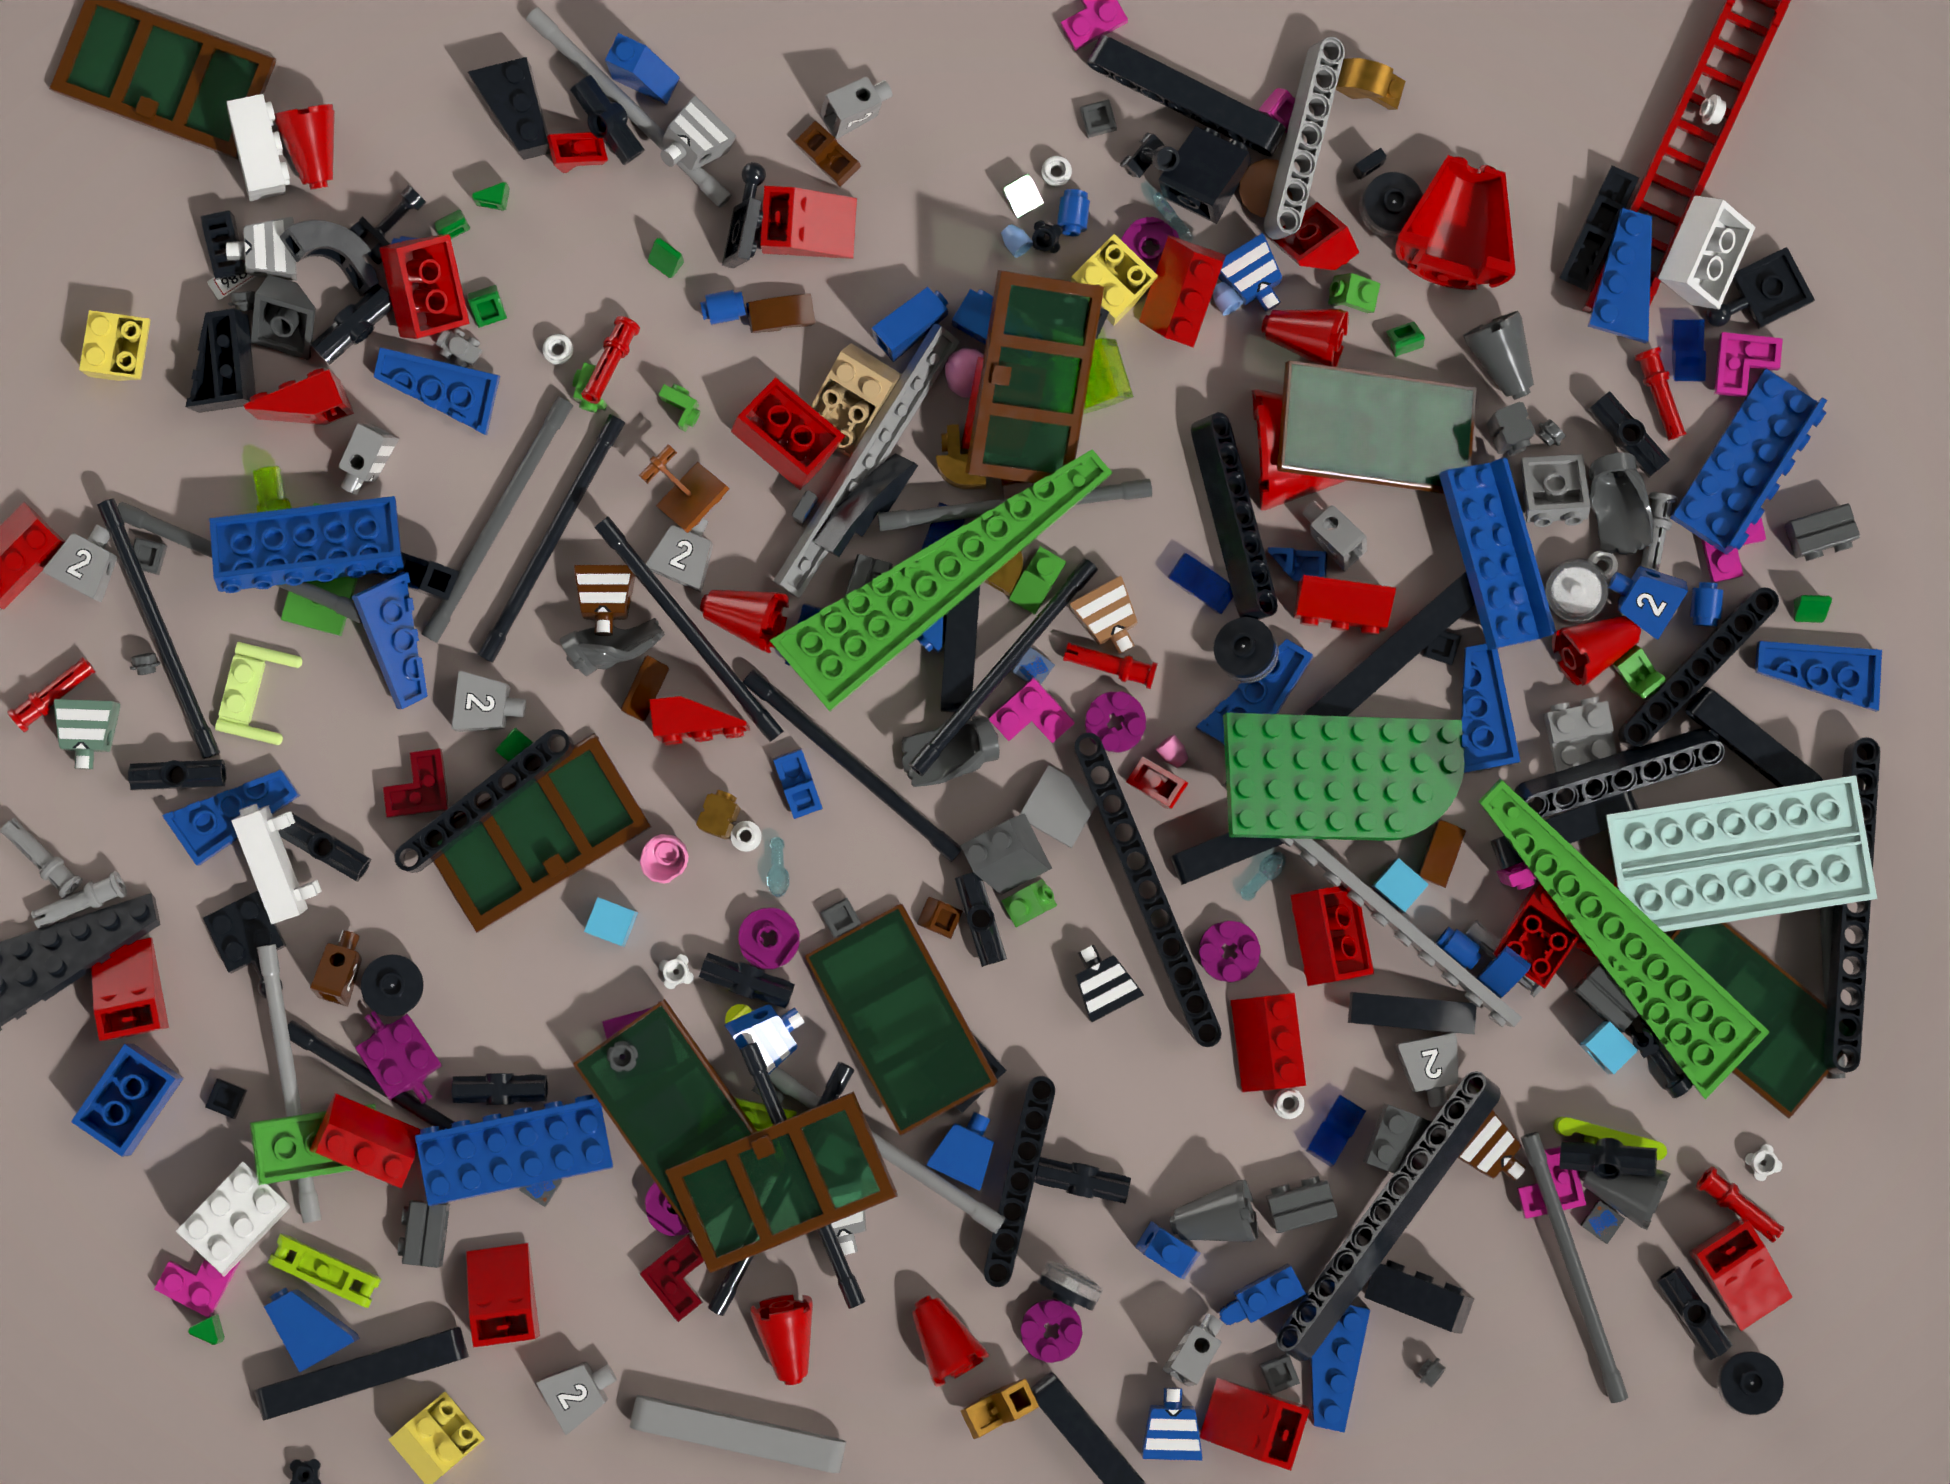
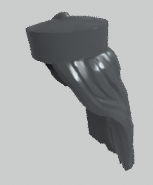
[1589,452,1653,555]
[560,618,665,676]
[901,716,1000,787]

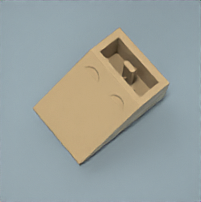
[811,343,902,458]

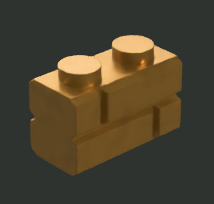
[696,789,741,840]

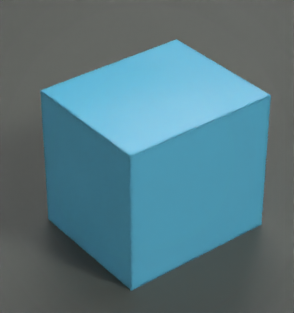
[1371,858,1429,913]
[584,897,638,947]
[1579,1021,1638,1074]

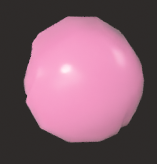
[945,348,984,398]
[639,834,689,884]

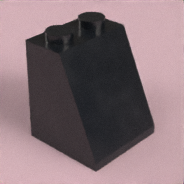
[1158,126,1251,224]

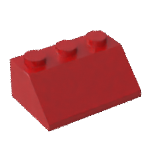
[379,234,470,339]
[1139,235,1226,348]
[731,377,845,490]
[0,502,65,610]
[1293,575,1396,635]
[1290,886,1374,986]
[1230,993,1306,1092]
[309,1093,420,1188]

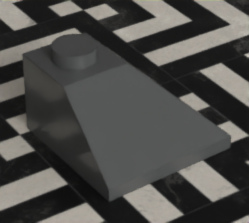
[251,274,316,360]

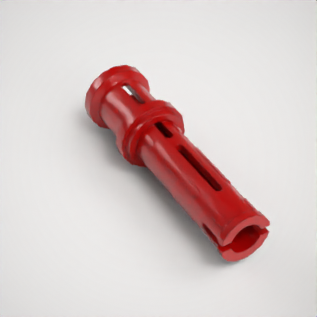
[581,316,640,404]
[1634,347,1687,441]
[1063,642,1158,689]
[7,657,96,732]
[1696,1166,1784,1243]

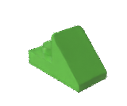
[1009,546,1066,615]

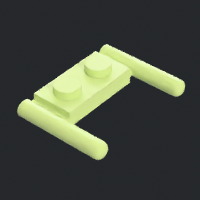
[215,642,303,745]

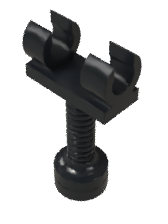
[1120,132,1180,178]
[349,185,426,264]
[1630,1018,1693,1098]

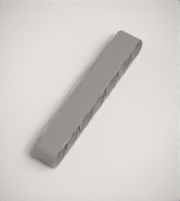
[1264,37,1345,240]
[630,1395,846,1473]

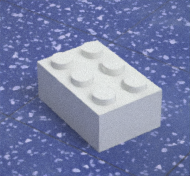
[227,94,290,201]
[1658,196,1755,309]
[176,1162,290,1277]

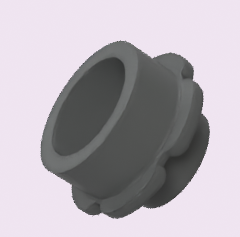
[228,291,255,311]
[1537,419,1566,447]
[130,653,160,675]
[607,1041,638,1072]
[1418,1358,1446,1388]

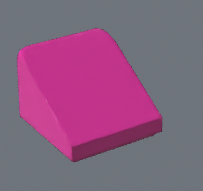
[1259,88,1295,133]

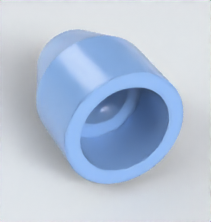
[1001,224,1033,258]
[1212,282,1243,316]

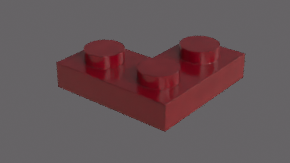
[383,748,449,818]
[639,1234,704,1322]

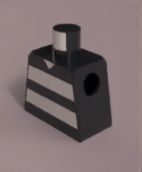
[1075,945,1144,1023]

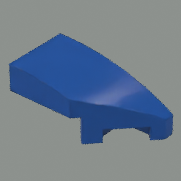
[1268,547,1328,582]

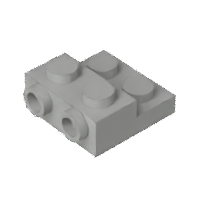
[1520,454,1591,527]
[1544,697,1616,772]

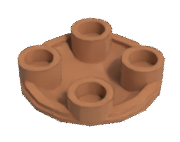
[1239,159,1293,218]

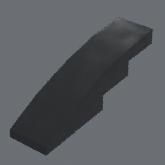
[1559,165,1640,291]
[813,453,918,557]
[1348,992,1477,1035]

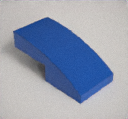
[773,748,823,819]
[1476,946,1531,999]

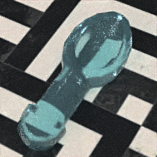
[1153,192,1194,242]
[767,837,790,898]
[1240,852,1286,901]

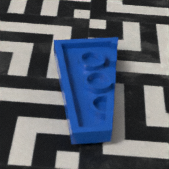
[1588,208,1652,343]
[374,347,500,435]
[352,572,428,709]
[1196,639,1313,745]
[1755,641,1882,712]
[1461,643,1521,773]
[162,770,300,866]
[1311,1305,1370,1433]

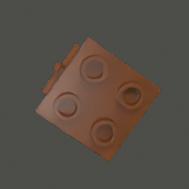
[639,444,730,533]

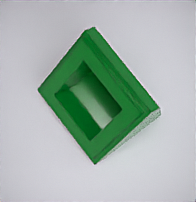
[1386,321,1425,357]
[188,1314,225,1345]

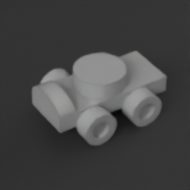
[436,328,482,367]

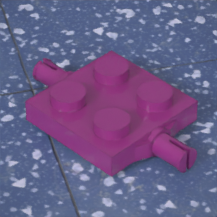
[355,1011,442,1104]

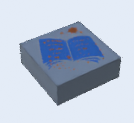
[1012,647,1055,684]

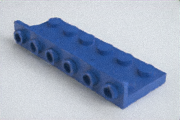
[1670,369,1828,555]
[1439,458,1556,651]
[209,496,404,593]
[415,1095,613,1206]

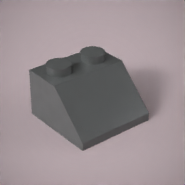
[960,813,1052,895]
[1363,1104,1432,1173]

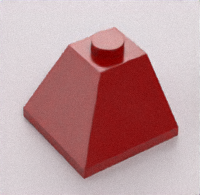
[1269,202,1360,270]

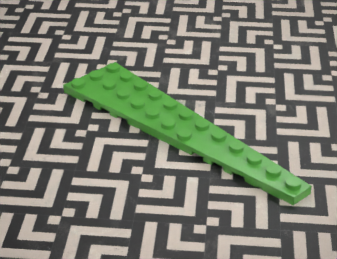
[770,449,1112,712]
[1478,779,1769,1100]

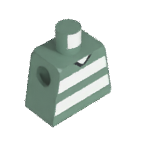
[54,699,120,770]

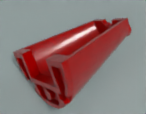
[1395,155,1516,290]
[1252,389,1375,511]

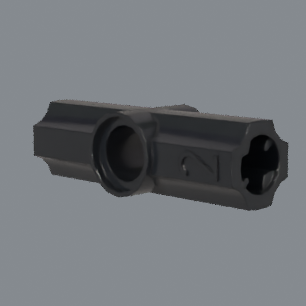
[570,75,645,165]
[311,283,393,365]
[1588,391,1670,478]
[128,759,227,791]
[279,813,372,882]
[954,872,1007,967]
[699,953,795,1009]
[452,1073,548,1105]
[1560,1138,1657,1180]
[1034,1157,1131,1204]
[1656,1266,1733,1360]

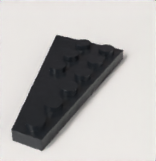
[0,893,161,1031]

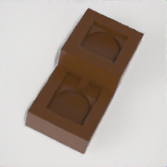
[794,121,861,187]
[746,293,816,333]

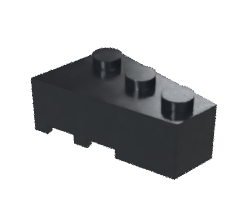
[468,57,551,160]
[185,308,256,413]
[1364,1259,1474,1334]

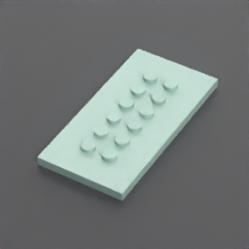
[1606,775,1877,932]

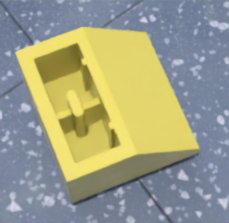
[1071,234,1158,326]
[79,310,151,381]
[388,1392,485,1484]

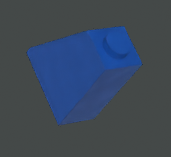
[605,33,680,105]
[872,287,949,362]
[264,1288,360,1372]

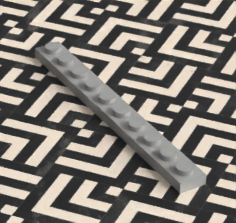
[773,323,960,598]
[1279,838,1522,1027]

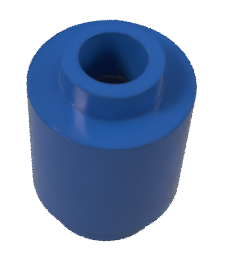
[1057,189,1090,237]
[700,289,746,325]
[1690,582,1724,627]
[1435,927,1482,970]

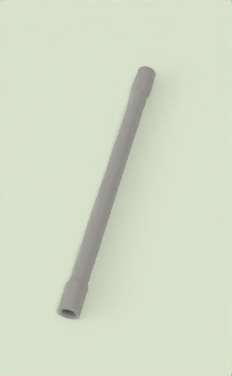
[526,7,732,208]
[257,944,321,1223]
[769,1067,1005,1234]

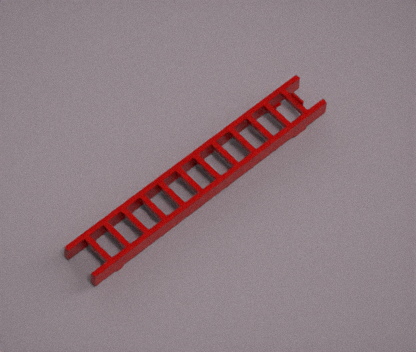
[1582,0,1791,313]

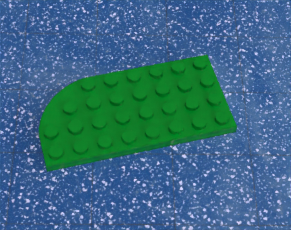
[1223,713,1465,841]

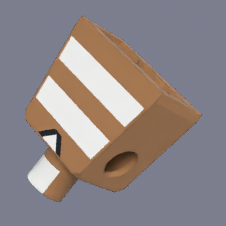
[1069,576,1138,654]

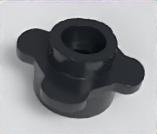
[1032,220,1063,254]
[290,1459,321,1484]

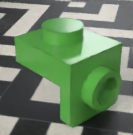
[1328,273,1380,313]
[572,362,607,413]
[659,384,701,432]
[1613,645,1666,699]
[1002,879,1057,928]

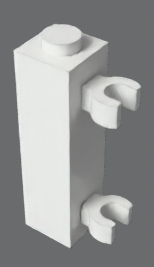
[231,804,322,924]

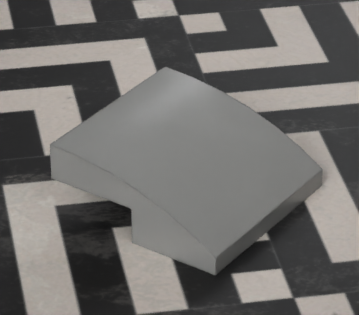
[1020,765,1096,848]

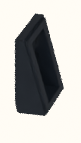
[200,210,246,280]

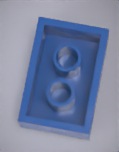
[71,1043,184,1157]

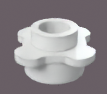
[659,954,694,989]
[1745,1144,1782,1181]

